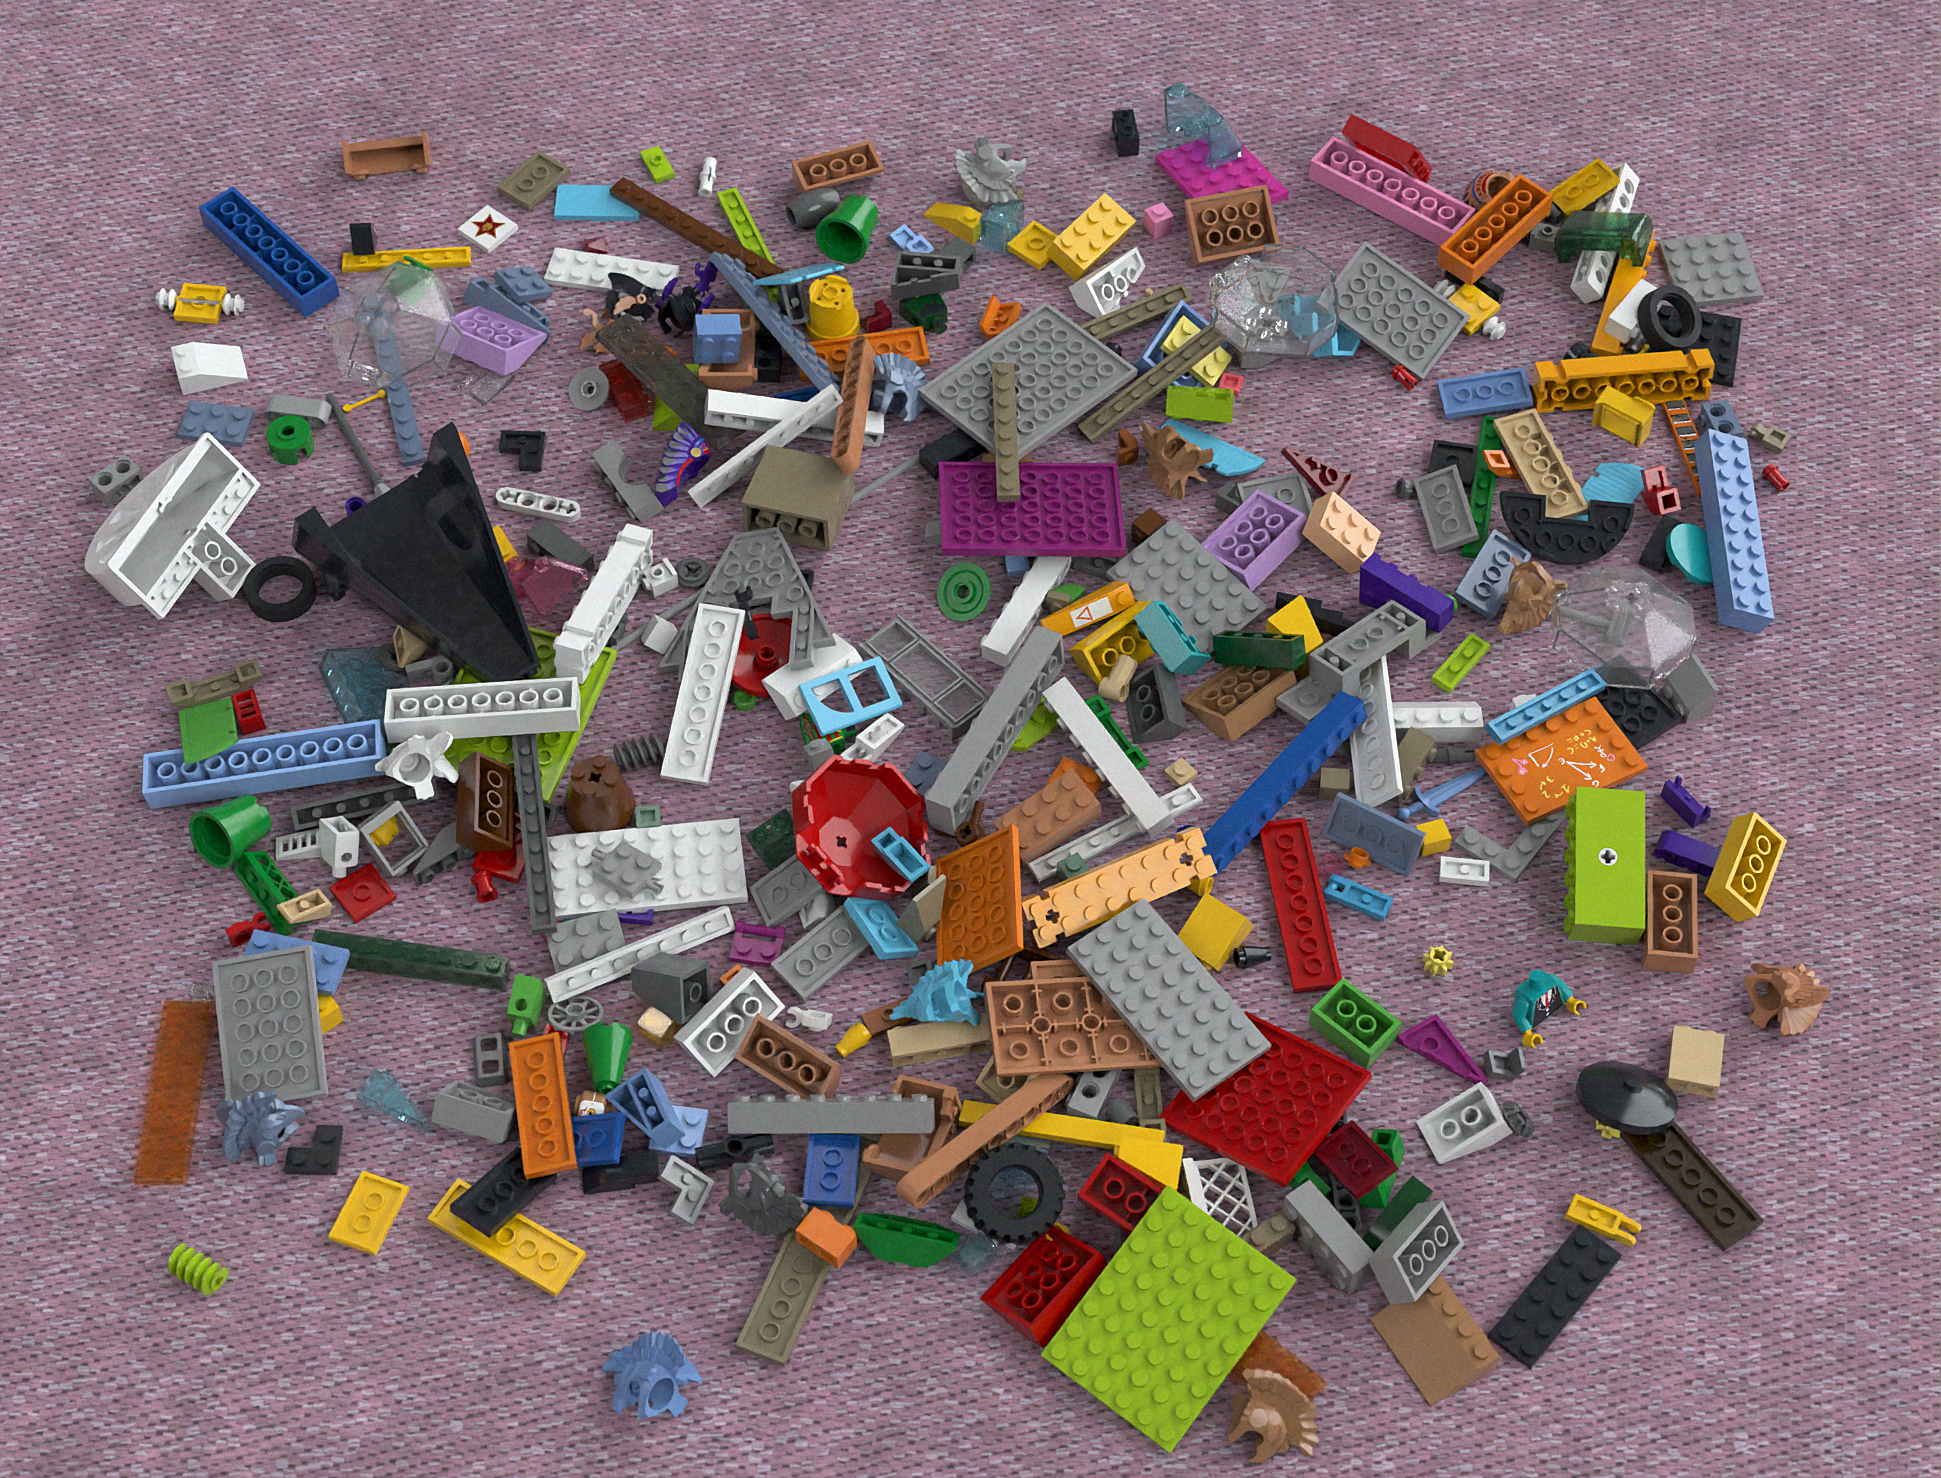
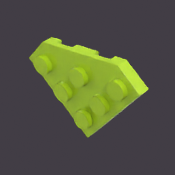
[1009,697,1059,751]

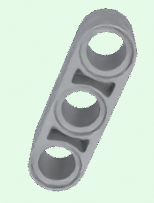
[264,394,332,429]

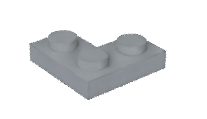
[657,1155,715,1227]

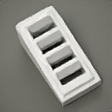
[276,828,322,861]

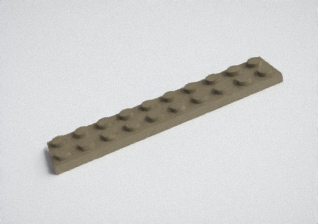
[735,1133,880,1367]

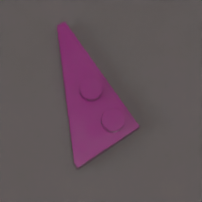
[1396,1014,1488,1086]

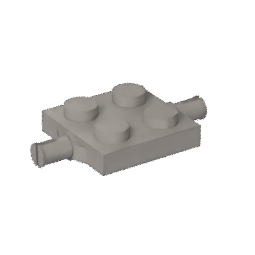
[591,840,664,899]

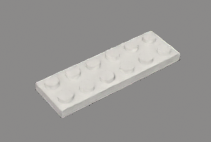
[544,247,679,300]

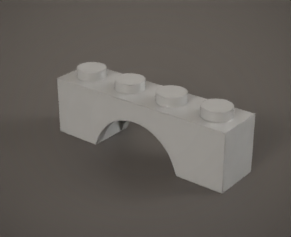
[592,439,664,523]

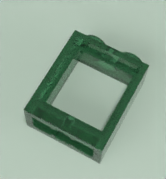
[745,808,796,871]

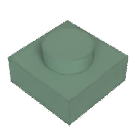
[635,805,661,828]

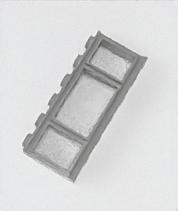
[857,614,992,742]

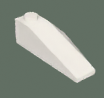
[1069,247,1145,318]

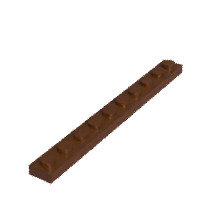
[609,177,784,288]

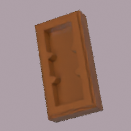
[861,997,917,1039]

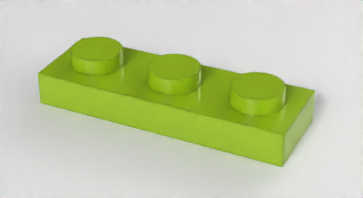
[1431,632,1491,693]

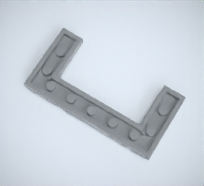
[1453,809,1566,883]

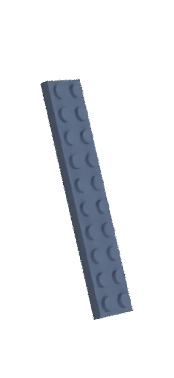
[709,252,842,406]

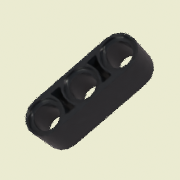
[1638,515,1685,573]

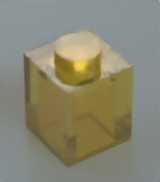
[636,1005,677,1049]

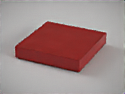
[329,862,397,924]

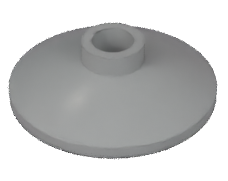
[569,367,609,411]

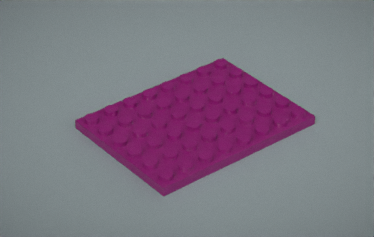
[938,462,1126,557]

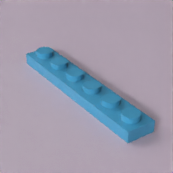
[1485,668,1607,745]

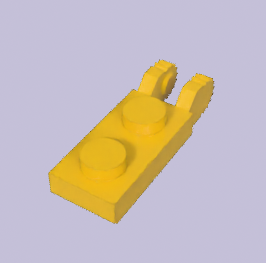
[1564,1193,1642,1247]

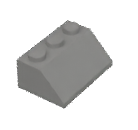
[431,1080,518,1144]

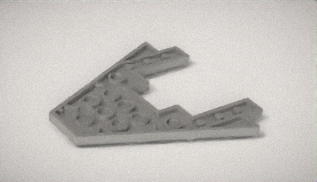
[659,527,836,686]

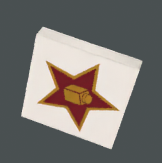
[458,205,518,253]

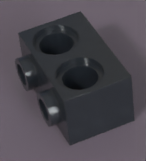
[1112,109,1140,157]
[754,336,782,383]

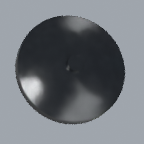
[1575,1061,1678,1135]

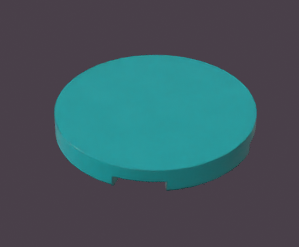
[1666,523,1714,586]

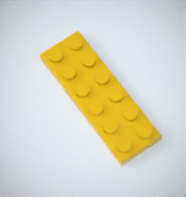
[427,1178,586,1297]

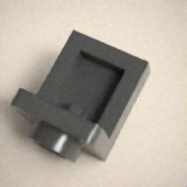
[1483,1047,1526,1081]

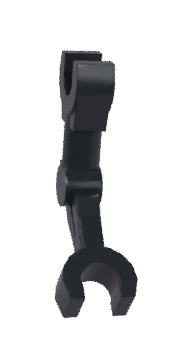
[734,586,760,641]

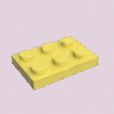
[1159,315,1232,388]

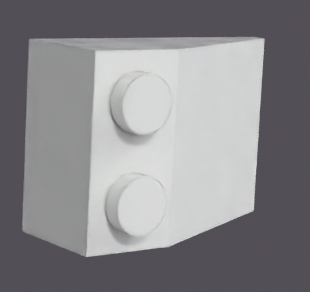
[171,342,248,395]
[1416,1082,1513,1164]

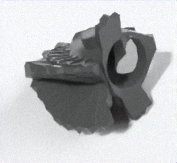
[718,1153,809,1237]

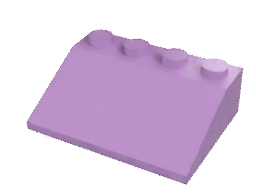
[435,305,547,376]
[1201,489,1307,591]

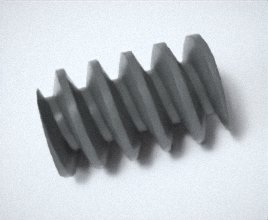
[613,732,665,771]

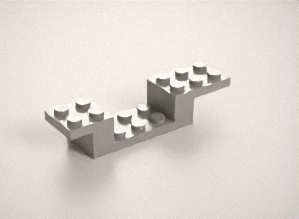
[1276,600,1442,725]

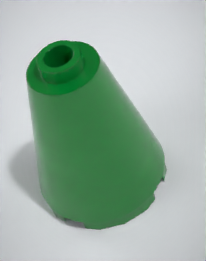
[582,1022,633,1094]

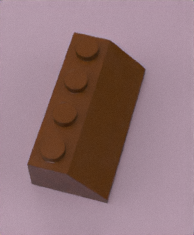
[456,751,514,852]

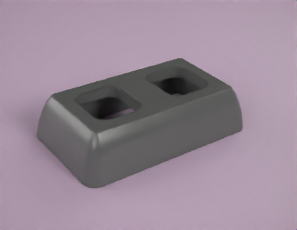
[473,1033,509,1088]

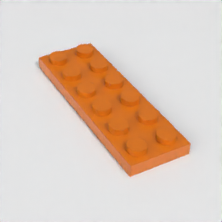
[797,326,930,382]
[509,1032,577,1179]

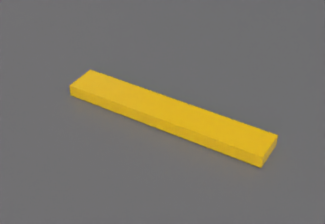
[342,246,471,273]

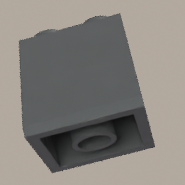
[631,952,711,1024]

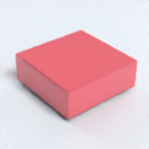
[1218,372,1244,397]

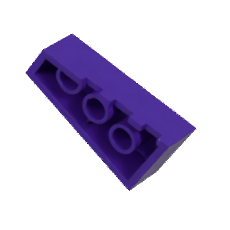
[1359,552,1454,633]

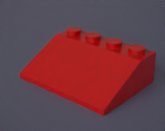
[980,1226,1108,1348]

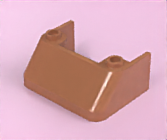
[341,131,432,180]

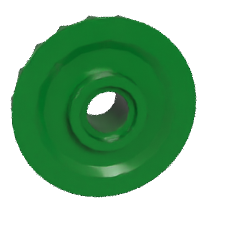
[937,562,992,622]

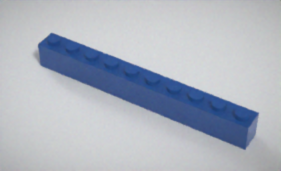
[1201,691,1367,877]

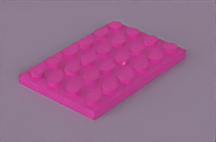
[1155,129,1289,205]

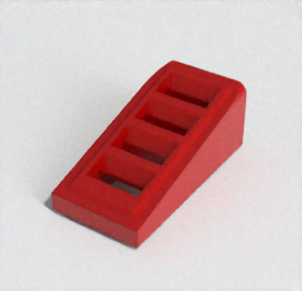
[231,689,266,736]

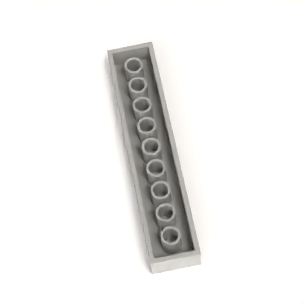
[924,625,1065,836]

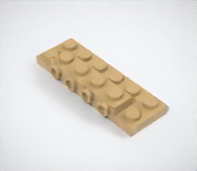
[1493,408,1588,519]

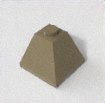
[896,874,946,944]

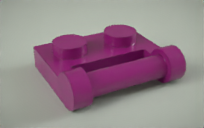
[729,920,786,967]

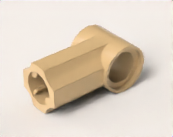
[1099,654,1138,702]

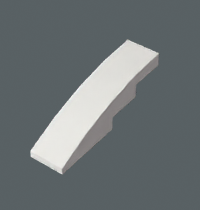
[840,713,905,763]

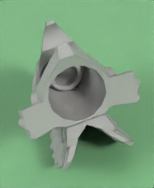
[955,135,1027,208]

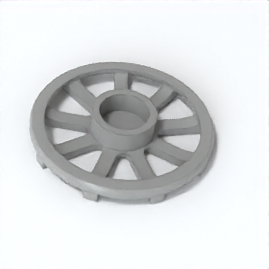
[547,995,604,1035]

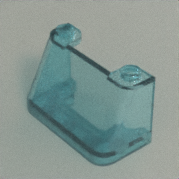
[1164,83,1242,169]

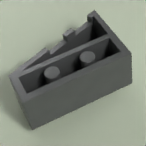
[890,250,963,301]

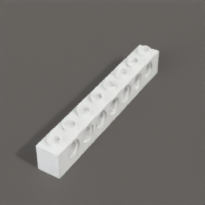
[1570,163,1640,303]

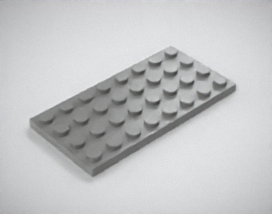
[1066,898,1271,1102]

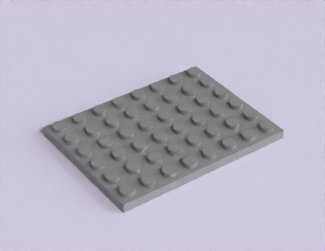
[919,302,1138,460]

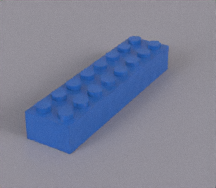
[199,186,340,318]

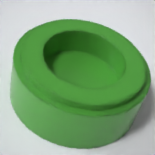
[733,690,757,711]

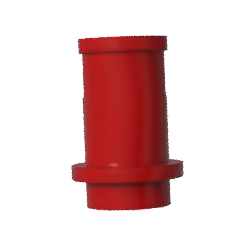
[1390,364,1418,391]
[1762,464,1790,492]

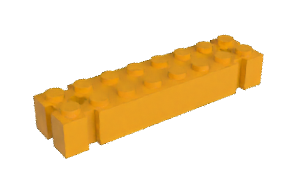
[1531,349,1715,413]
[1021,827,1217,949]

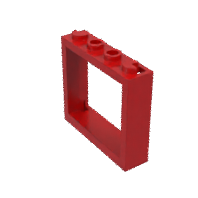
[1341,114,1433,183]

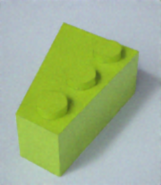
[1166,385,1234,423]

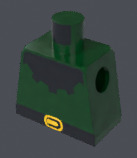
[899,293,948,334]

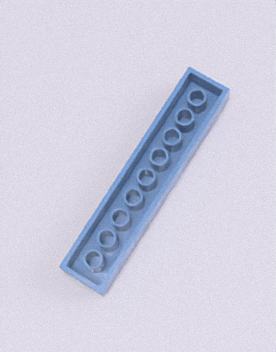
[1694,429,1774,633]

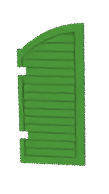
[178,698,238,765]

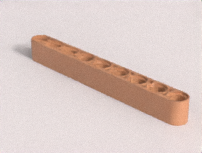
[831,335,876,475]
[896,1073,1074,1209]

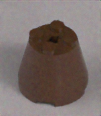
[563,755,636,833]

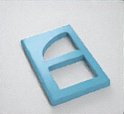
[797,656,903,736]

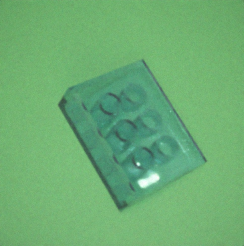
[318,647,410,731]

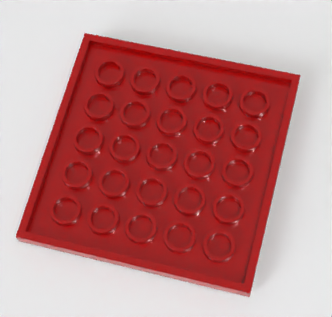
[1158,1012,1372,1188]

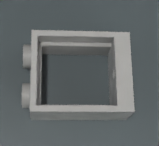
[356,800,430,877]

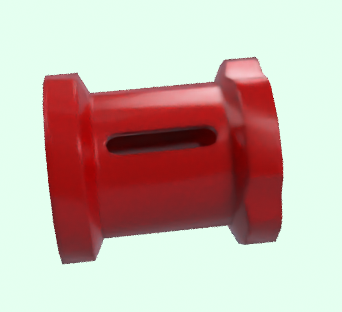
[470,871,498,904]

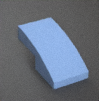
[888,224,935,253]

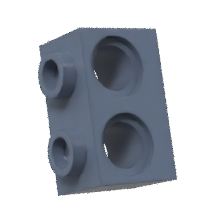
[1698,399,1744,438]

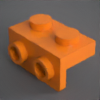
[979,296,1022,341]

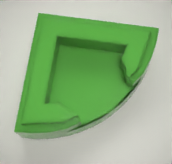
[1054,584,1086,604]

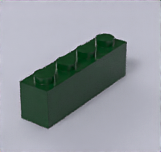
[1212,630,1307,671]

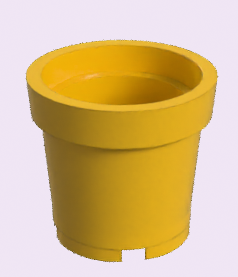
[805,275,860,341]

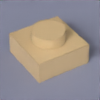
[1164,757,1198,788]

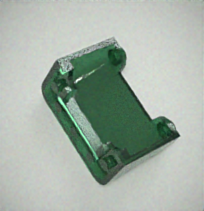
[1554,210,1654,267]

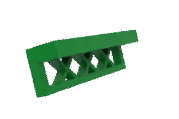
[233,851,313,936]

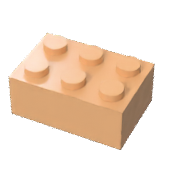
[1302,492,1381,574]

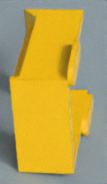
[1591,386,1655,448]

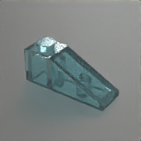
[358,1069,430,1134]

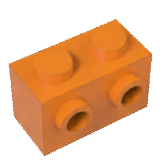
[795,1207,857,1269]

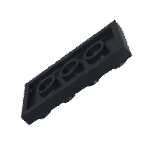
[450,1146,558,1238]

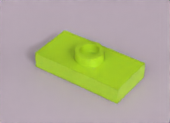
[640,145,675,184]

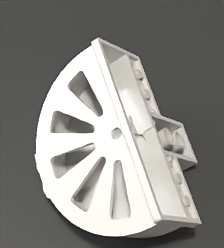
[85,433,261,620]

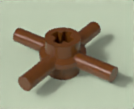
[936,800,990,848]

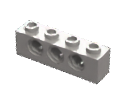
[1065,1069,1123,1120]

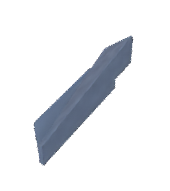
[462,277,552,345]

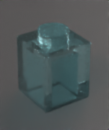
[955,1232,997,1278]

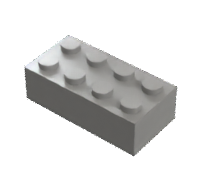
[1283,1180,1374,1296]
[1368,1200,1464,1305]

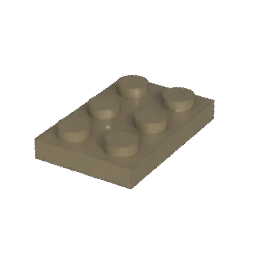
[497,150,571,211]

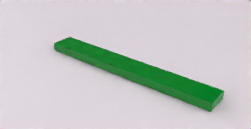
[1461,416,1501,559]

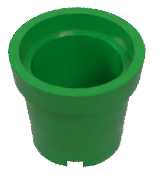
[815,194,879,264]
[189,794,272,869]

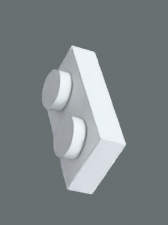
[1439,856,1490,887]

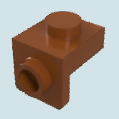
[1116,428,1139,467]

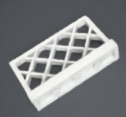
[1180,1157,1258,1237]

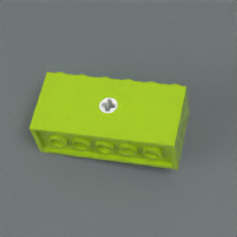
[1563,786,1645,945]

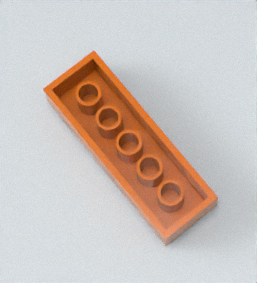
[1437,174,1554,286]

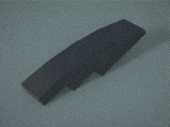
[1275,592,1357,637]

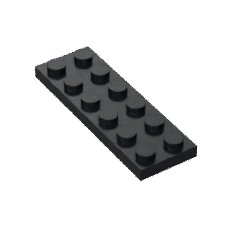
[1487,1224,1622,1370]

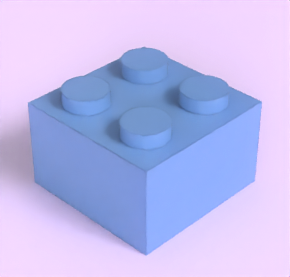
[692,314,742,364]

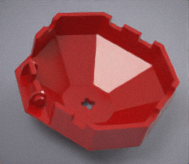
[792,755,931,902]

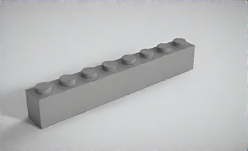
[727,1094,935,1133]

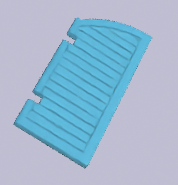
[753,263,845,285]
[1160,418,1266,477]
[1573,463,1646,521]

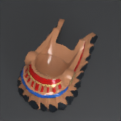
[1462,170,1551,242]

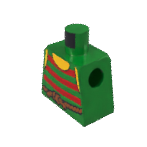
[799,713,857,754]

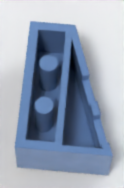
[605,1067,685,1149]

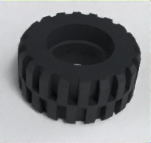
[963,1142,1065,1245]

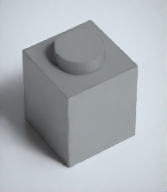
[803,738,834,772]

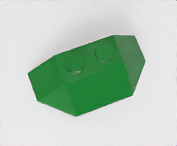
[853,1213,961,1268]

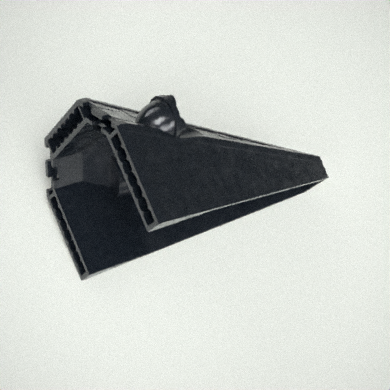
[291,422,540,683]

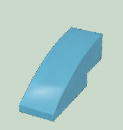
[871,827,931,883]

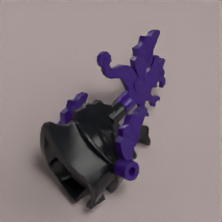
[655,260,718,338]

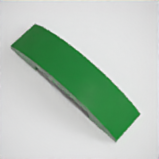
[1084,694,1149,770]

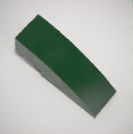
[1362,1175,1433,1251]

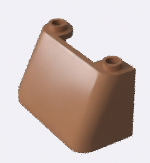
[699,309,760,400]
[862,1074,962,1183]

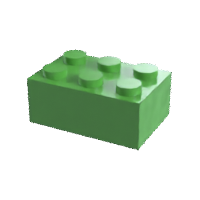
[1309,978,1402,1069]

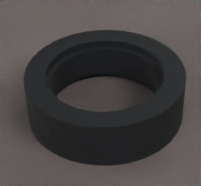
[1637,284,1702,352]
[244,556,317,622]

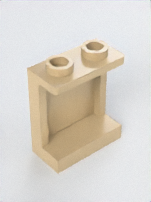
[1665,1025,1725,1098]

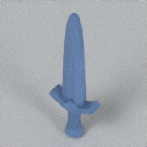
[1396,768,1487,821]

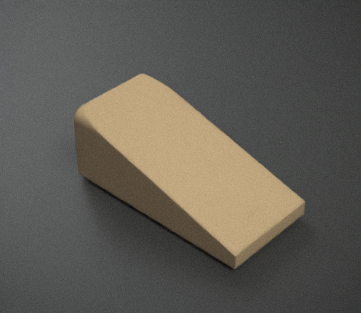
[276,888,332,924]

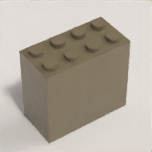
[741,445,855,551]

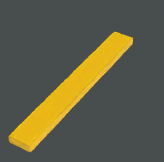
[959,1100,1165,1150]

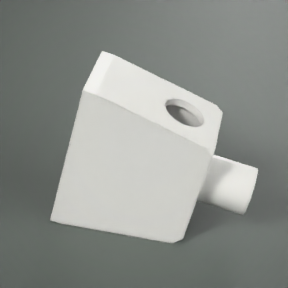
[319,816,360,878]

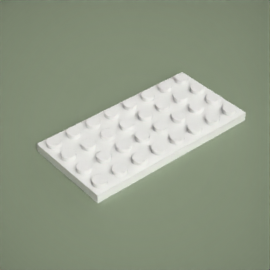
[547,818,748,921]

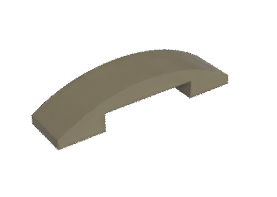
[165,658,263,707]
[1133,1067,1167,1143]

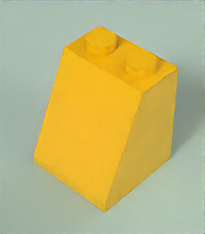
[1266,595,1323,680]
[1178,892,1254,971]
[1114,1136,1184,1191]

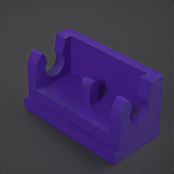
[1660,775,1712,829]

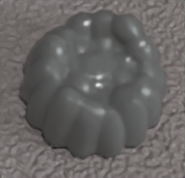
[1395,477,1413,499]

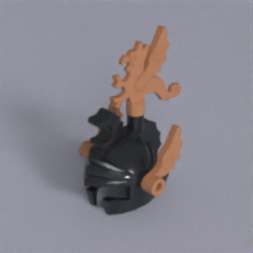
[579,272,656,354]

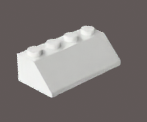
[761,633,866,720]
[1392,702,1484,743]
[673,967,785,1078]

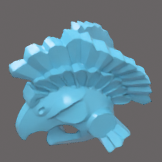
[889,959,984,1026]

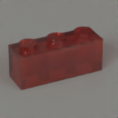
[599,357,652,424]

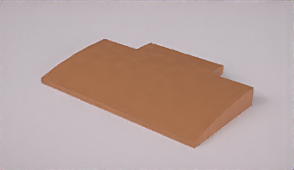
[983,959,1163,1077]

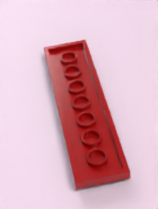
[1258,817,1342,994]

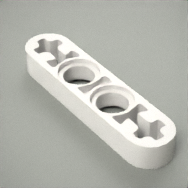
[496,487,581,522]

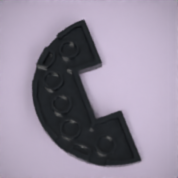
[1499,491,1635,565]

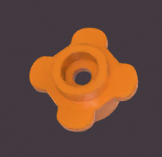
[1343,847,1371,869]

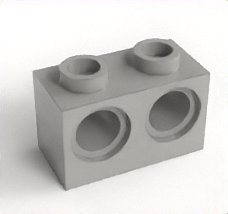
[88,454,144,507]

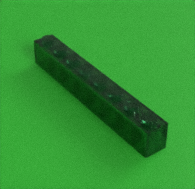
[312,929,512,991]

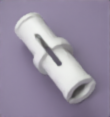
[698,157,717,197]

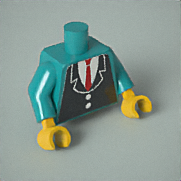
[1511,970,1586,1049]

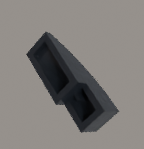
[582,1149,660,1195]

